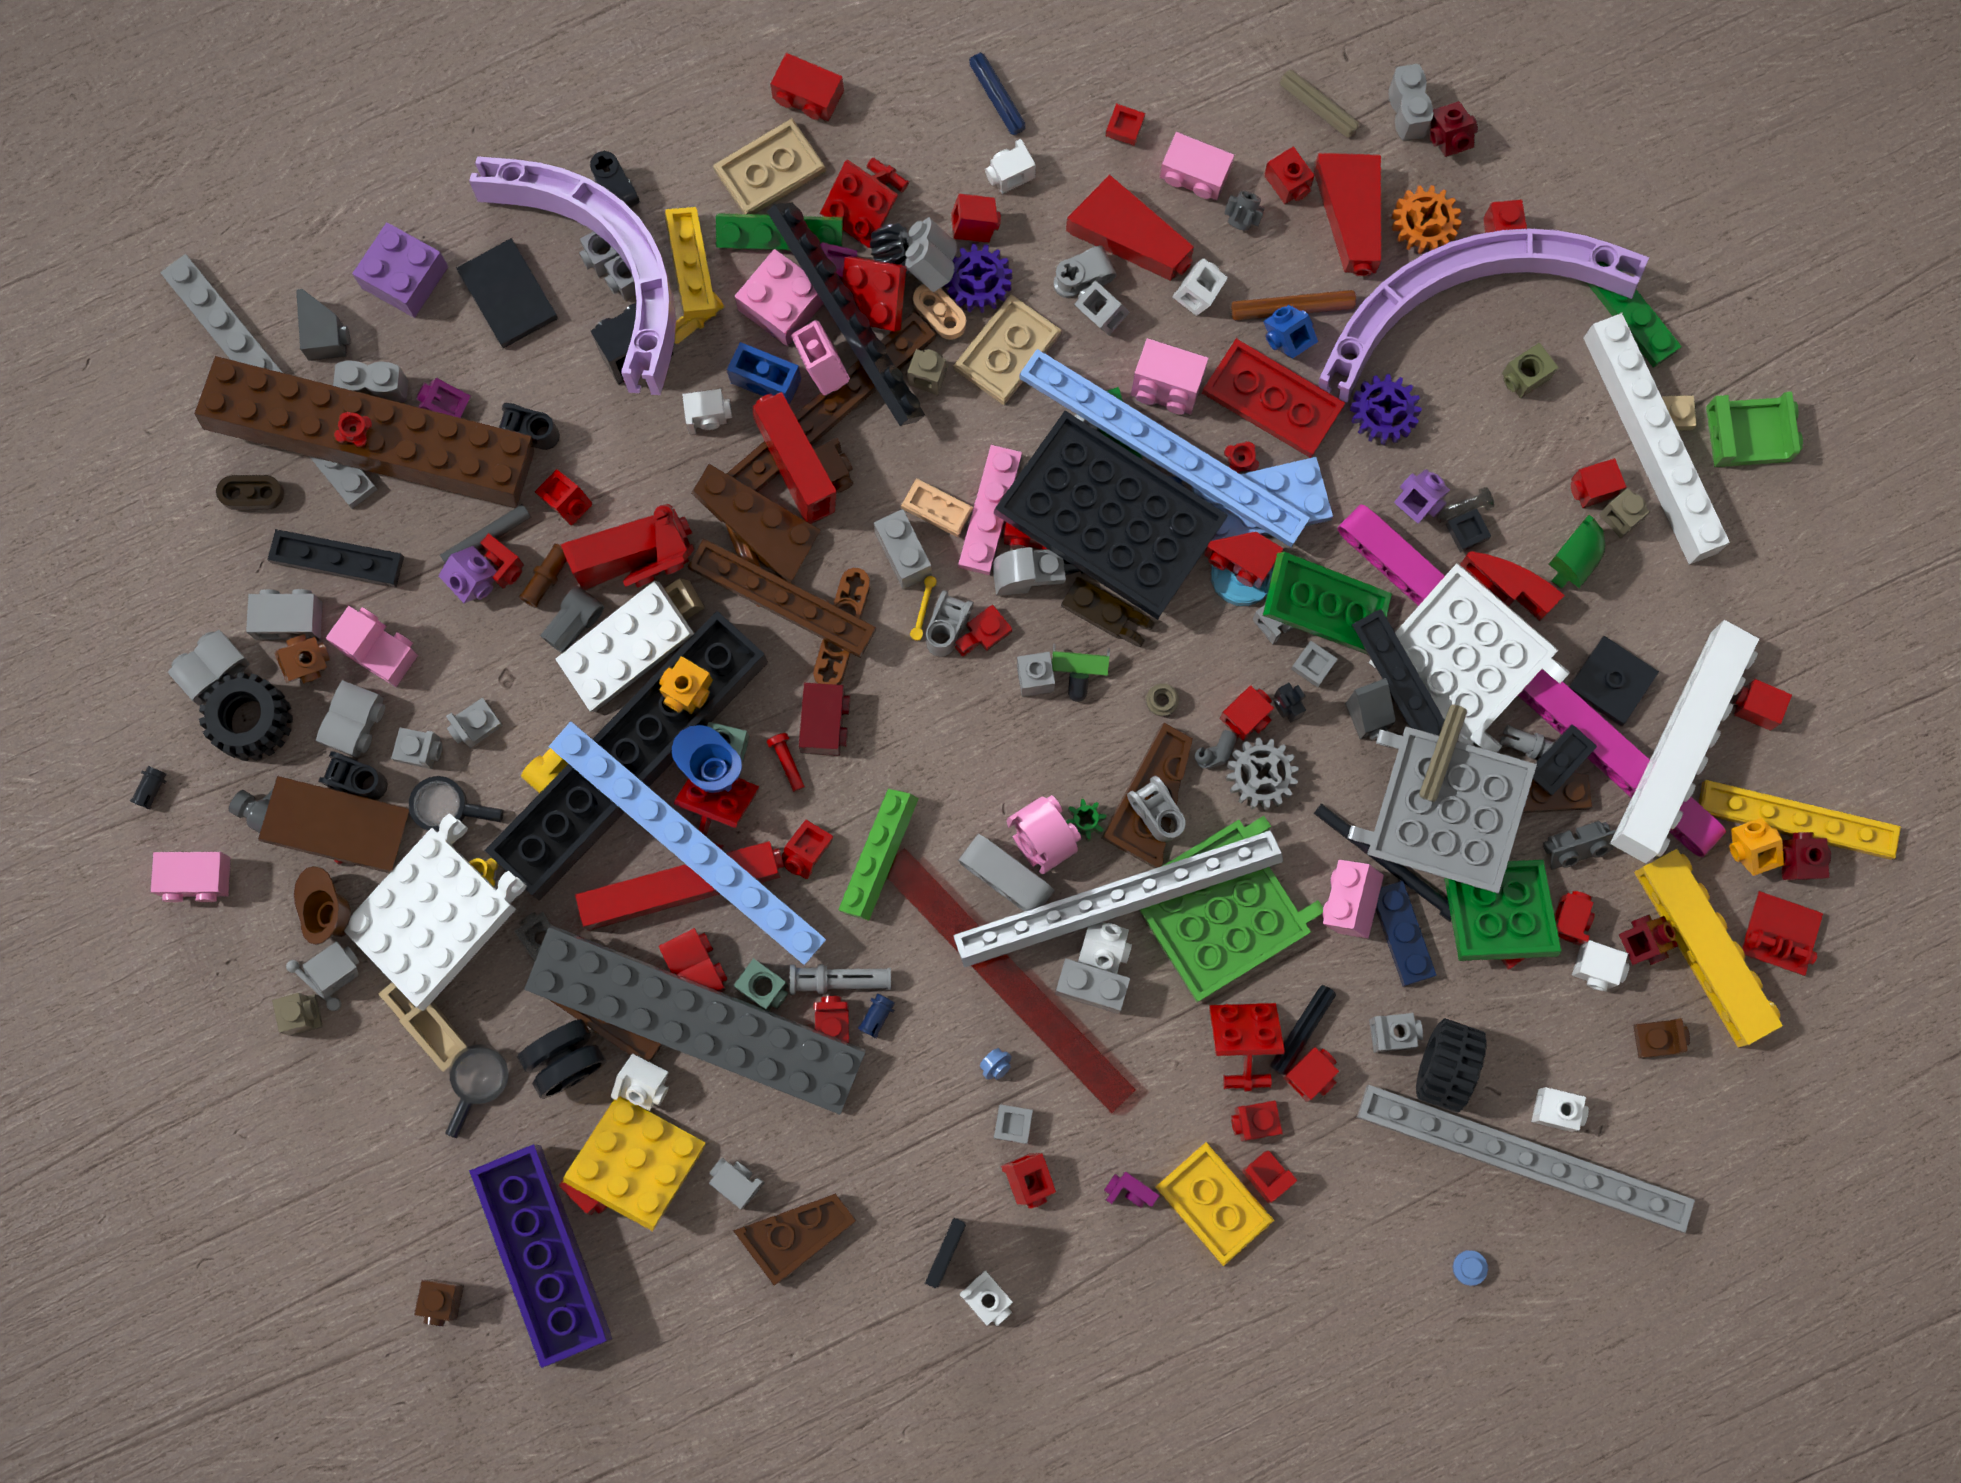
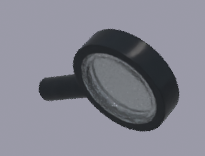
[409,776,504,832]
[445,1044,509,1138]

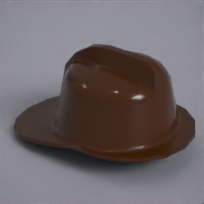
[294,866,351,945]

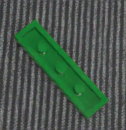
[716,213,843,250]
[1586,261,1682,368]

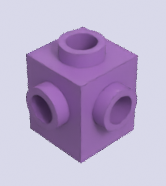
[1394,469,1450,523]
[439,546,497,603]

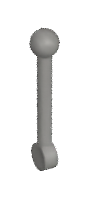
[286,960,341,1011]

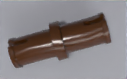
[519,543,567,608]

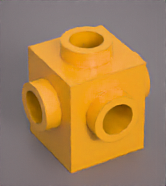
[659,656,713,714]
[1729,818,1784,876]

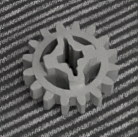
[1226,737,1299,810]

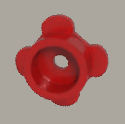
[334,412,372,447]
[1224,441,1259,474]

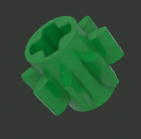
[1066,799,1106,842]

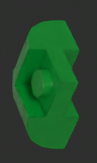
[1548,515,1606,589]

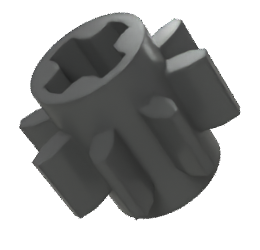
[1224,191,1265,231]

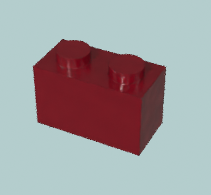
[798,682,850,756]

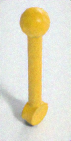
[910,576,937,641]

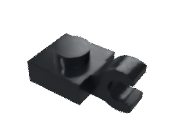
[1274,682,1306,723]

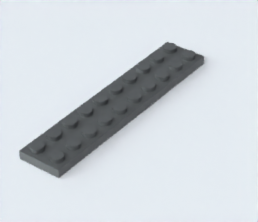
[524,925,866,1114]

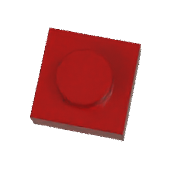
[1105,103,1146,146]

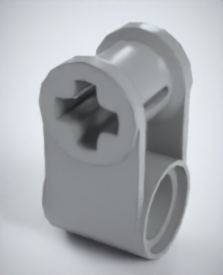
[1053,246,1117,298]
[926,590,974,657]
[1127,776,1186,842]

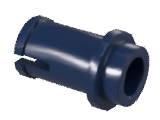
[858,993,895,1039]

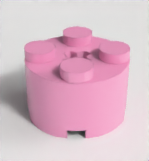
[1007,795,1081,874]

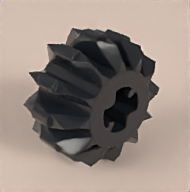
[870,223,910,275]

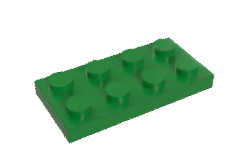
[1262,552,1392,655]

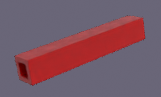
[575,841,784,931]

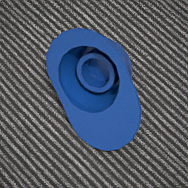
[672,725,742,793]

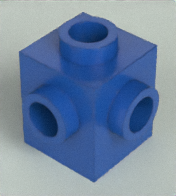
[1263,305,1318,359]

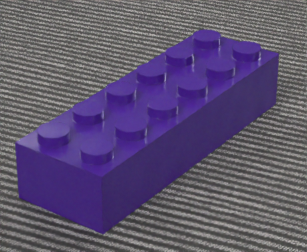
[469,1144,613,1368]

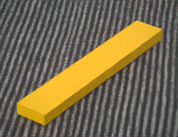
[1698,780,1901,860]

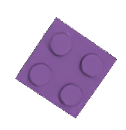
[352,222,448,318]

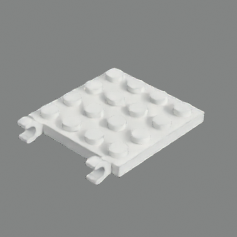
[1369,563,1570,753]
[344,813,526,1011]

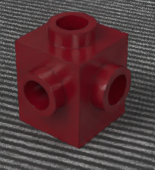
[1430,101,1478,157]
[1782,832,1831,880]
[1618,914,1678,965]

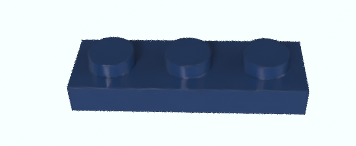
[1376,881,1437,987]

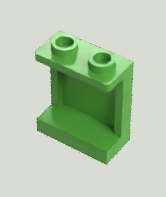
[1706,392,1803,467]

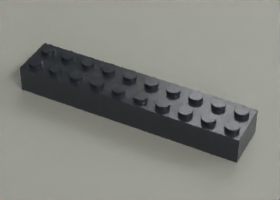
[484,611,768,901]

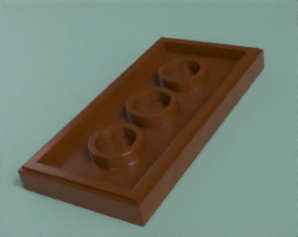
[258,776,409,873]

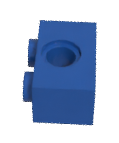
[727,342,801,405]

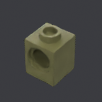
[1502,342,1559,399]

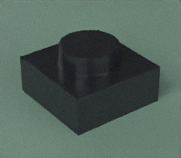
[1446,508,1491,553]

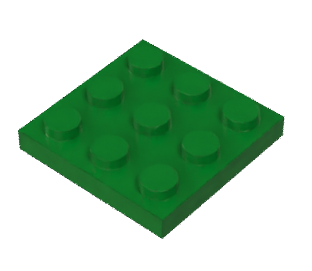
[1444,860,1561,961]

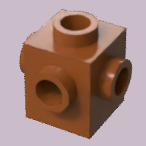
[274,634,330,684]

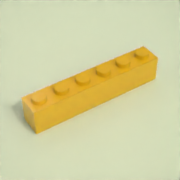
[1634,849,1783,1048]

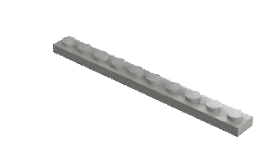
[160,254,378,509]
[953,831,1283,967]
[1357,1085,1695,1233]

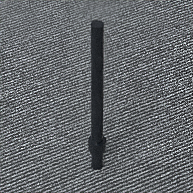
[1313,803,1451,922]

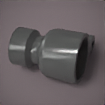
[228,789,273,833]

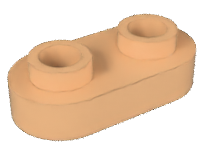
[913,284,966,340]

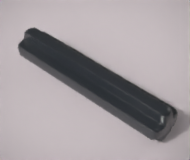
[1270,985,1336,1075]

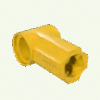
[521,748,568,793]

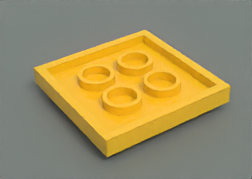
[563,1096,706,1231]

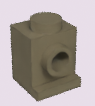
[907,349,949,395]
[1599,488,1650,539]
[272,993,323,1036]

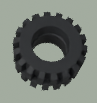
[199,673,293,761]
[1416,1018,1487,1113]

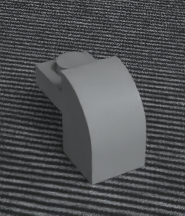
[992,547,1066,596]

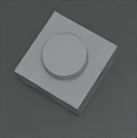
[1291,641,1338,688]
[994,1104,1033,1144]

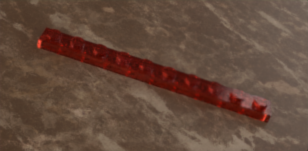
[887,848,1136,1114]

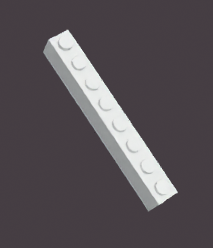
[1584,313,1730,565]
[1610,620,1759,864]

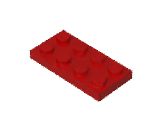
[1202,338,1345,458]

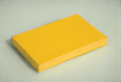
[1155,1142,1274,1266]

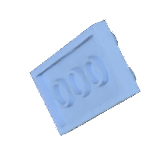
[1191,457,1333,541]

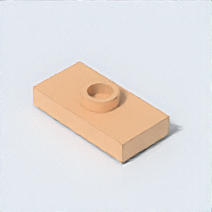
[901,478,973,537]

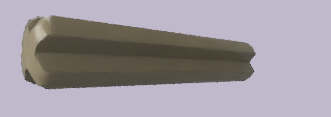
[1280,69,1359,138]
[1419,704,1467,802]

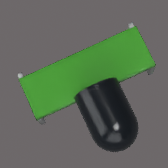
[1052,644,1110,702]

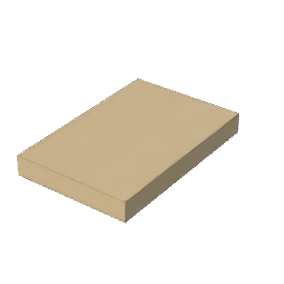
[713,118,826,214]
[953,294,1061,405]

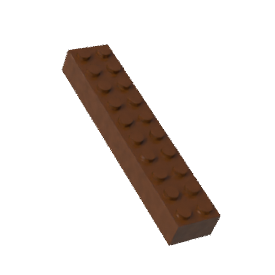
[194,356,535,508]

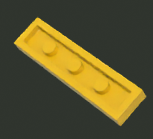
[665,207,716,319]

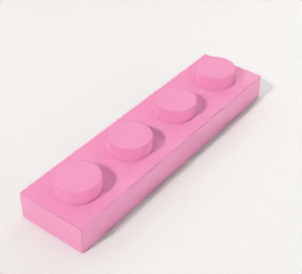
[958,445,1022,575]

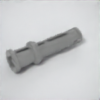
[790,964,891,995]

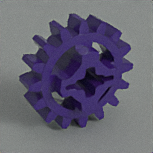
[945,244,1013,313]
[1350,374,1422,445]

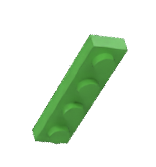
[838,789,919,921]

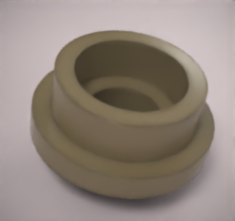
[1146,684,1179,716]

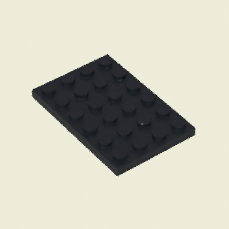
[993,410,1228,620]

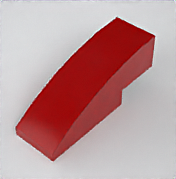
[1460,551,1565,621]

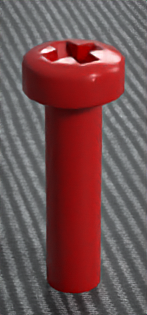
[767,732,805,792]

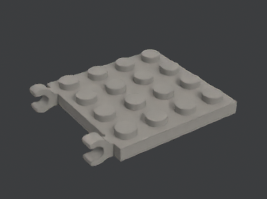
[1348,726,1537,893]

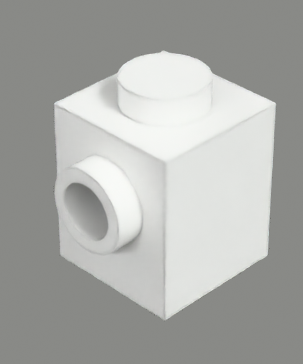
[1572,940,1629,991]
[1532,1087,1588,1132]

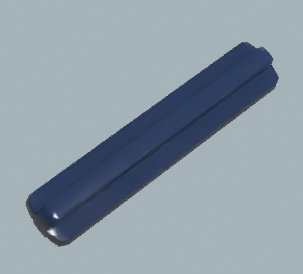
[969,52,1025,135]

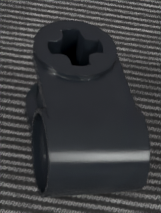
[590,151,640,208]
[499,403,560,450]
[318,751,388,800]

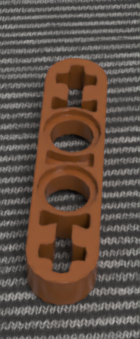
[813,568,870,685]

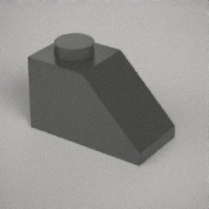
[296,289,350,361]
[1345,678,1396,741]

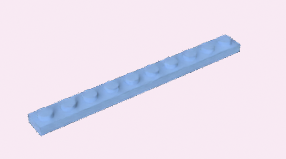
[1019,349,1310,548]
[549,721,827,965]

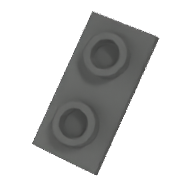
[1543,821,1616,870]

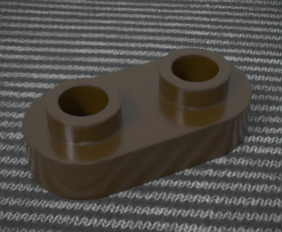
[216,475,284,510]

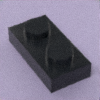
[1532,724,1597,796]

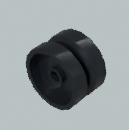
[517,1019,607,1099]

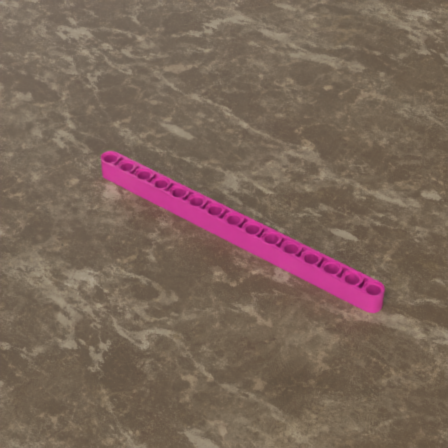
[1337,504,1726,857]

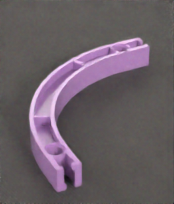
[469,157,676,395]
[1319,229,1649,403]

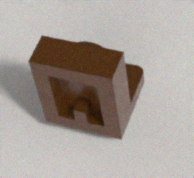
[1633,1018,1690,1059]

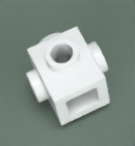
[1078,922,1132,974]

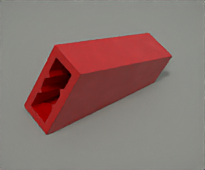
[1314,153,1381,276]
[1066,174,1194,281]
[753,392,837,524]
[560,508,692,590]

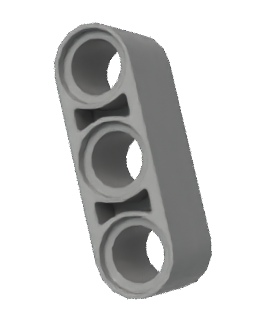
[958,834,1055,912]

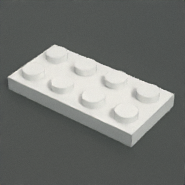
[556,581,694,712]

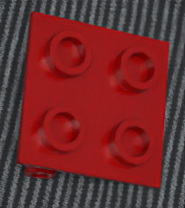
[1742,891,1823,976]

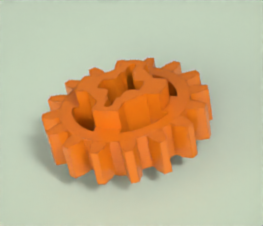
[1391,185,1462,254]

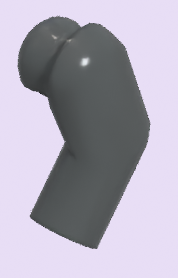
[1195,730,1238,769]

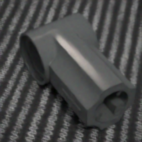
[540,586,605,653]

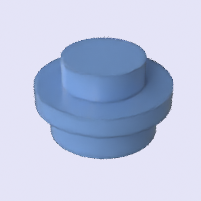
[980,1048,1011,1080]
[1453,1250,1488,1286]

